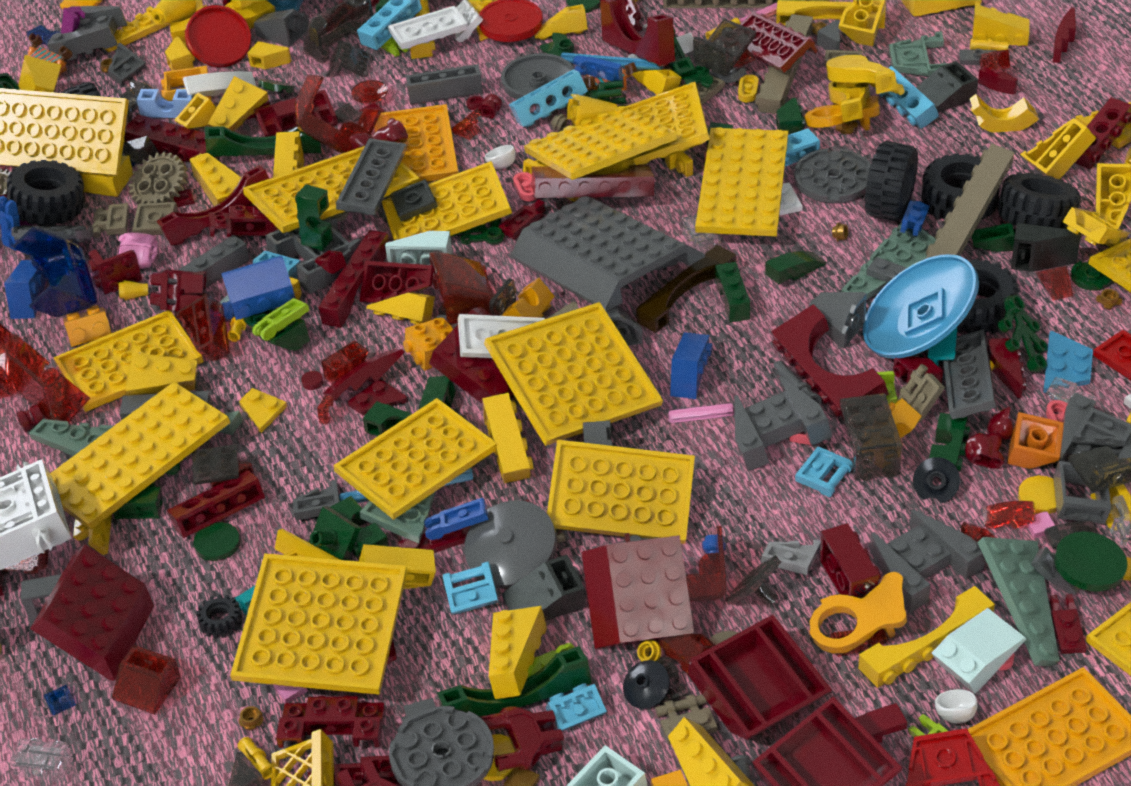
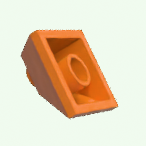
[1007,412,1064,469]

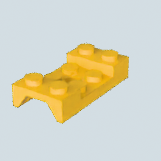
[1063,207,1130,247]

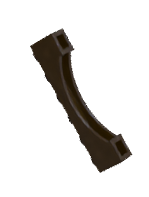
[636,245,736,333]

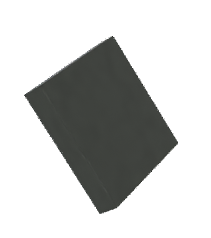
[390,179,438,221]

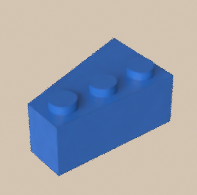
[4,259,50,319]
[670,332,713,399]

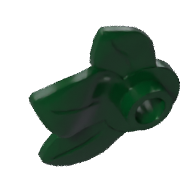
[540,33,575,57]
[680,65,713,88]

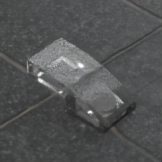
[1046,377,1098,404]
[1110,495,1131,549]

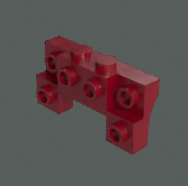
[254,90,338,137]
[208,205,279,237]
[276,696,386,748]

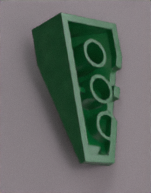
[242,308,310,351]

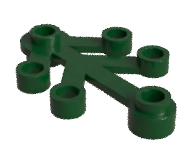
[451,218,505,245]
[998,295,1048,373]

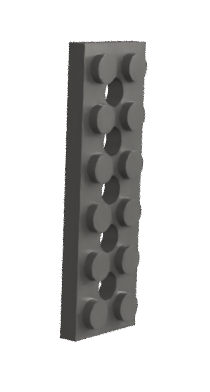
[336,138,406,215]
[943,329,997,420]

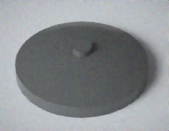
[501,53,574,101]
[464,500,558,589]

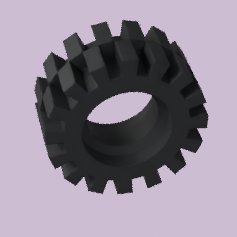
[196,594,242,639]

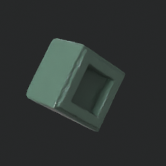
[219,411,243,435]

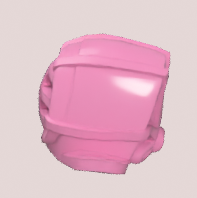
[119,233,158,269]

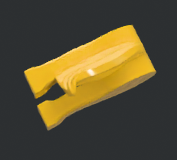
[826,55,904,122]

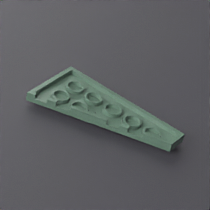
[841,219,936,300]
[29,419,113,456]
[360,491,436,544]
[977,537,1060,666]

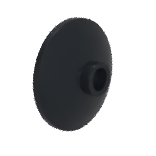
[913,457,960,503]
[623,660,670,710]

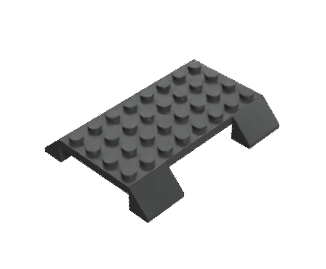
[511,196,705,312]

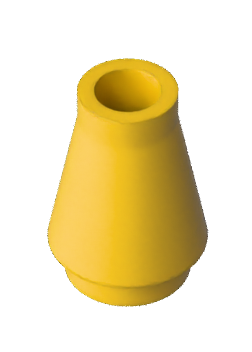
[119,280,148,300]

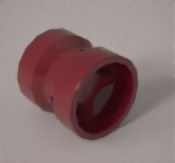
[478,94,502,119]
[16,404,44,432]

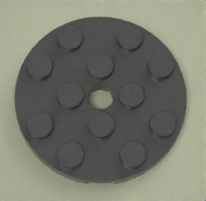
[794,148,871,203]
[11,225,93,243]
[389,706,494,786]

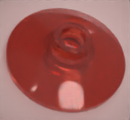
[351,80,388,103]

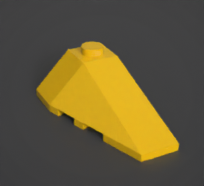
[838,0,887,46]
[1095,163,1131,228]

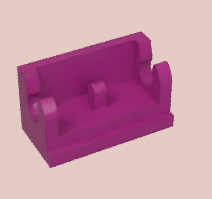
[61,6,85,34]

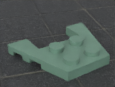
[889,31,949,76]

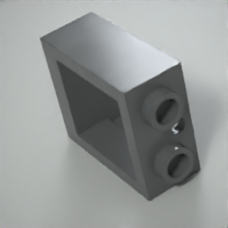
[1053,461,1111,524]
[21,574,62,626]

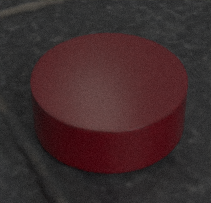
[466,96,484,111]
[301,371,323,390]

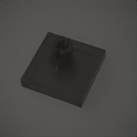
[725,555,781,607]

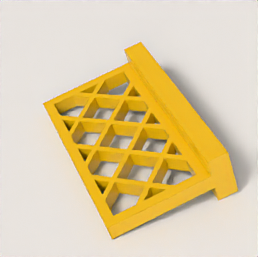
[271,729,334,786]

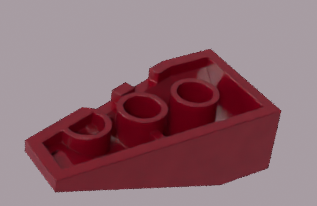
[359,261,434,303]

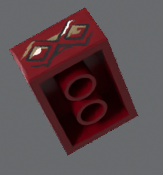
[820,523,881,599]

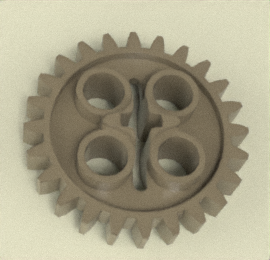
[128,152,188,204]

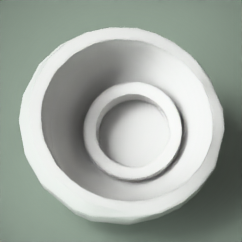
[485,145,516,169]
[935,689,978,724]

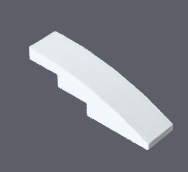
[183,71,257,97]

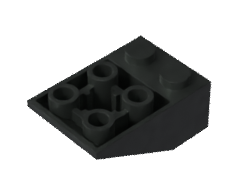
[916,61,978,112]
[1011,223,1081,272]
[502,555,586,621]

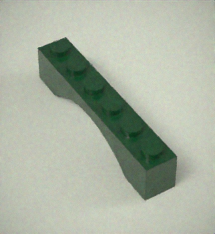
[205,123,321,157]
[437,646,592,716]

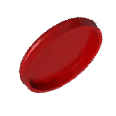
[479,0,543,42]
[185,5,251,67]

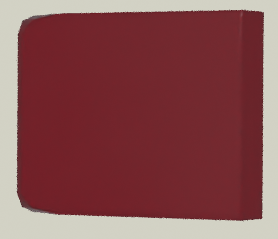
[315,250,346,274]

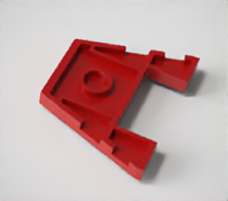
[905,728,1000,786]

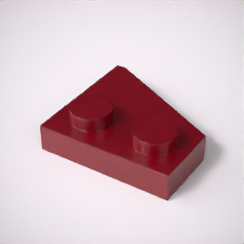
[347,379,408,416]

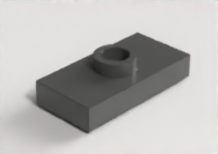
[959,49,998,65]

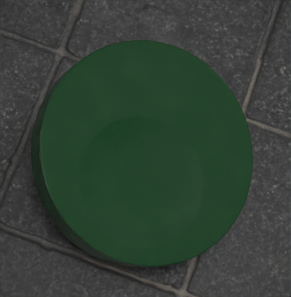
[1054,532,1128,592]

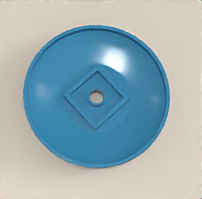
[863,254,979,358]

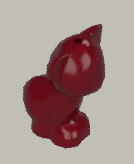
[349,118,408,150]
[965,406,1014,469]

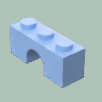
[137,89,195,118]

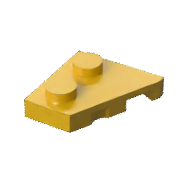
[239,388,287,433]

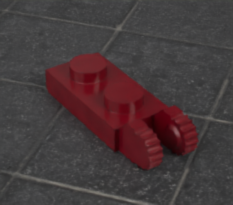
[1050,594,1087,654]

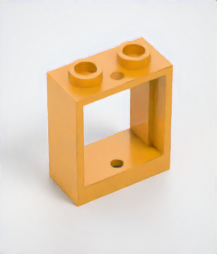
[161,66,211,101]

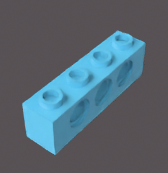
[357,0,422,50]
[875,66,939,129]
[509,69,588,127]
[785,128,820,166]

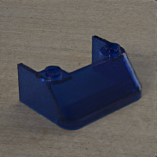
[13,226,98,317]

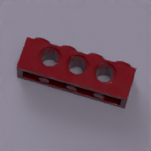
[1075,97,1131,169]
[167,470,265,538]

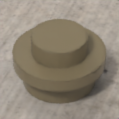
[551,113,568,132]

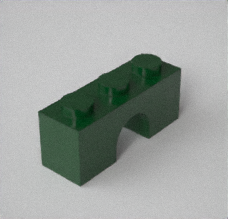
[295,184,333,251]
[716,262,750,323]
[362,401,411,437]
[929,412,971,472]
[330,496,389,559]

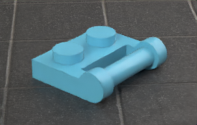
[795,447,854,497]
[443,561,499,615]

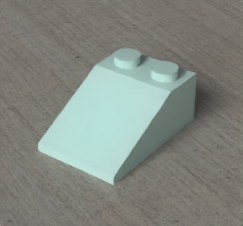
[385,231,454,277]
[932,608,1026,694]
[567,745,648,786]

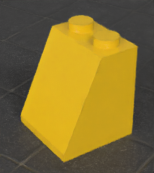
[18,55,61,93]

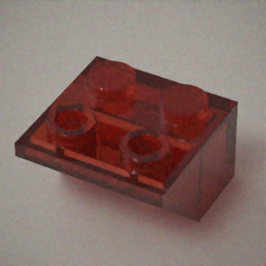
[112,645,181,715]

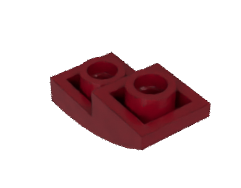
[978,66,1018,95]

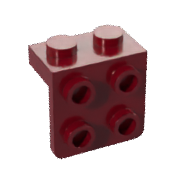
[88,249,142,294]

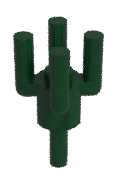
[566,80,626,107]

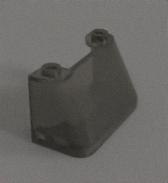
[303,0,373,64]

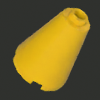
[151,0,196,25]
[567,94,617,126]

